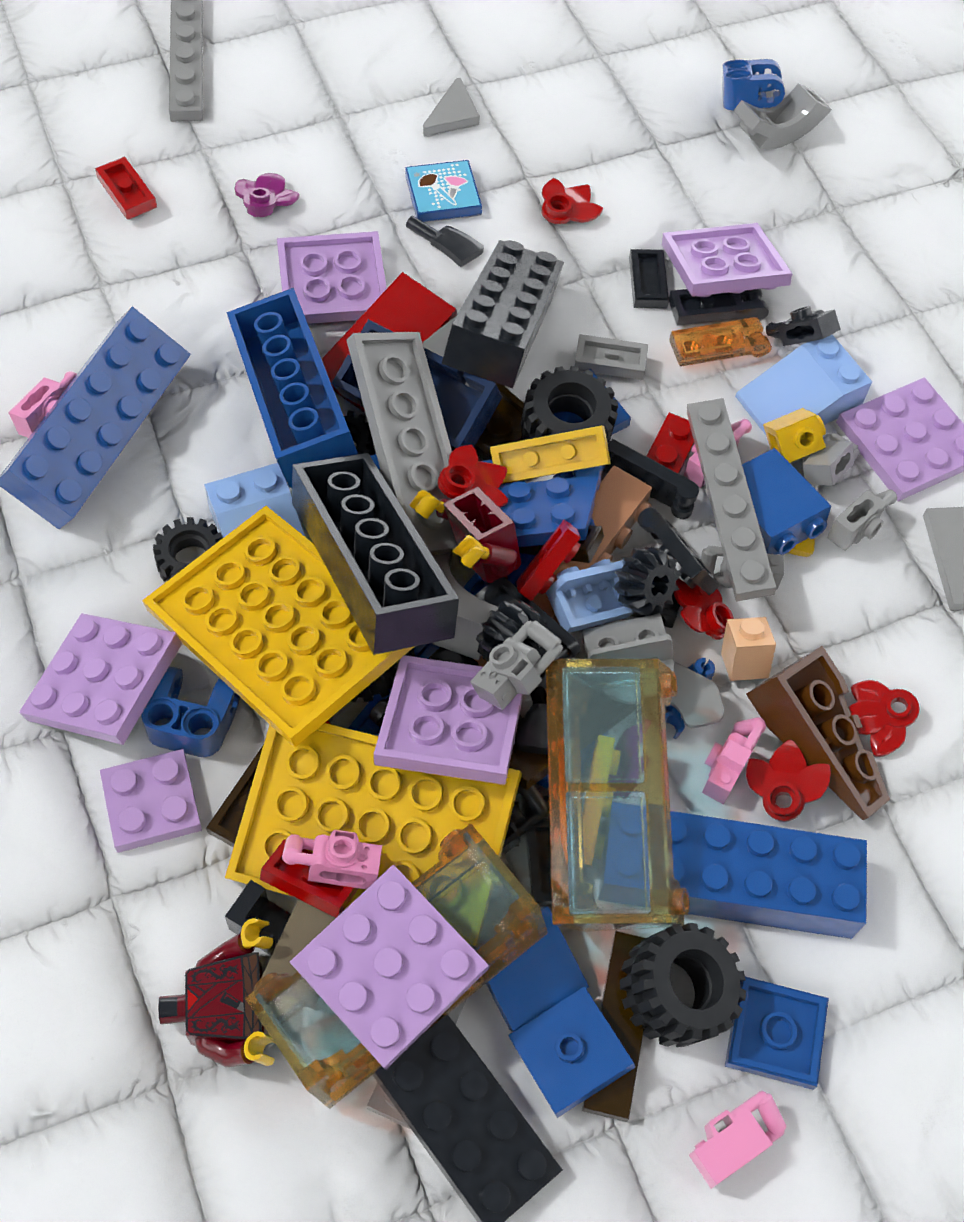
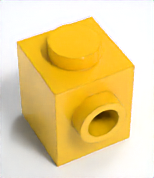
[763,408,826,463]

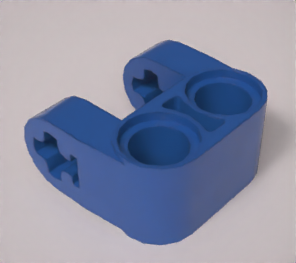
[722,59,785,111]
[141,666,240,757]

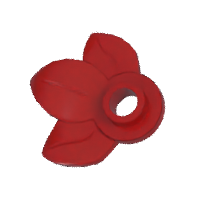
[542,178,603,224]
[438,445,508,508]
[674,578,734,640]
[849,680,920,757]
[746,740,831,822]

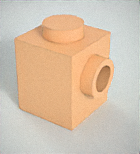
[721,617,776,681]

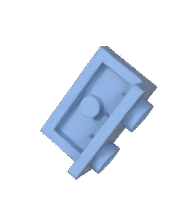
[546,559,634,633]

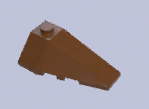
[746,646,890,820]

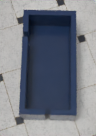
[332,319,502,451]

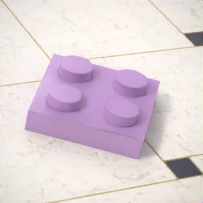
[100,749,202,853]

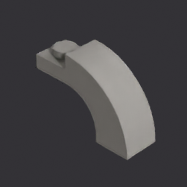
[734,83,832,149]

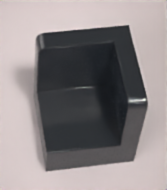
[225,880,291,956]

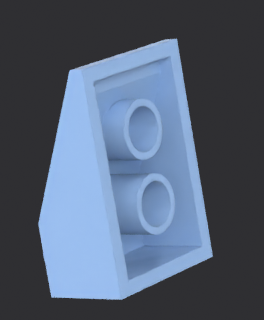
[735,335,872,435]
[204,463,305,538]

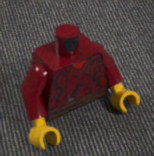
[409,487,521,585]
[158,918,277,1067]

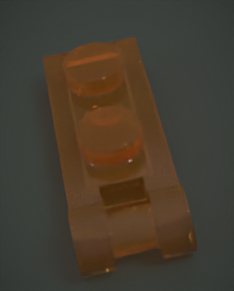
[669,317,772,367]

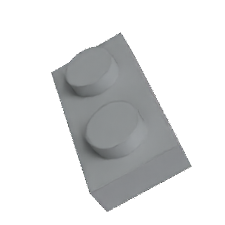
[574,334,648,380]

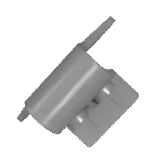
[571,613,724,728]

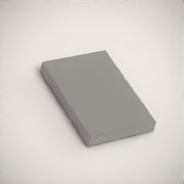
[923,507,964,611]

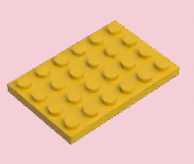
[142,506,415,748]
[225,723,522,946]

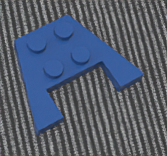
[481,460,605,547]

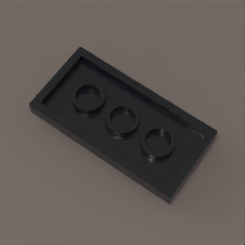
[372,1014,563,1222]

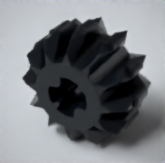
[613,547,682,615]
[476,599,546,662]

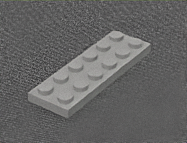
[346,332,458,555]

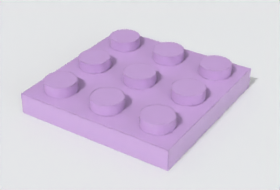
[662,223,792,297]
[277,231,387,324]
[836,377,964,501]
[19,613,182,745]
[374,655,523,785]
[290,864,489,1069]

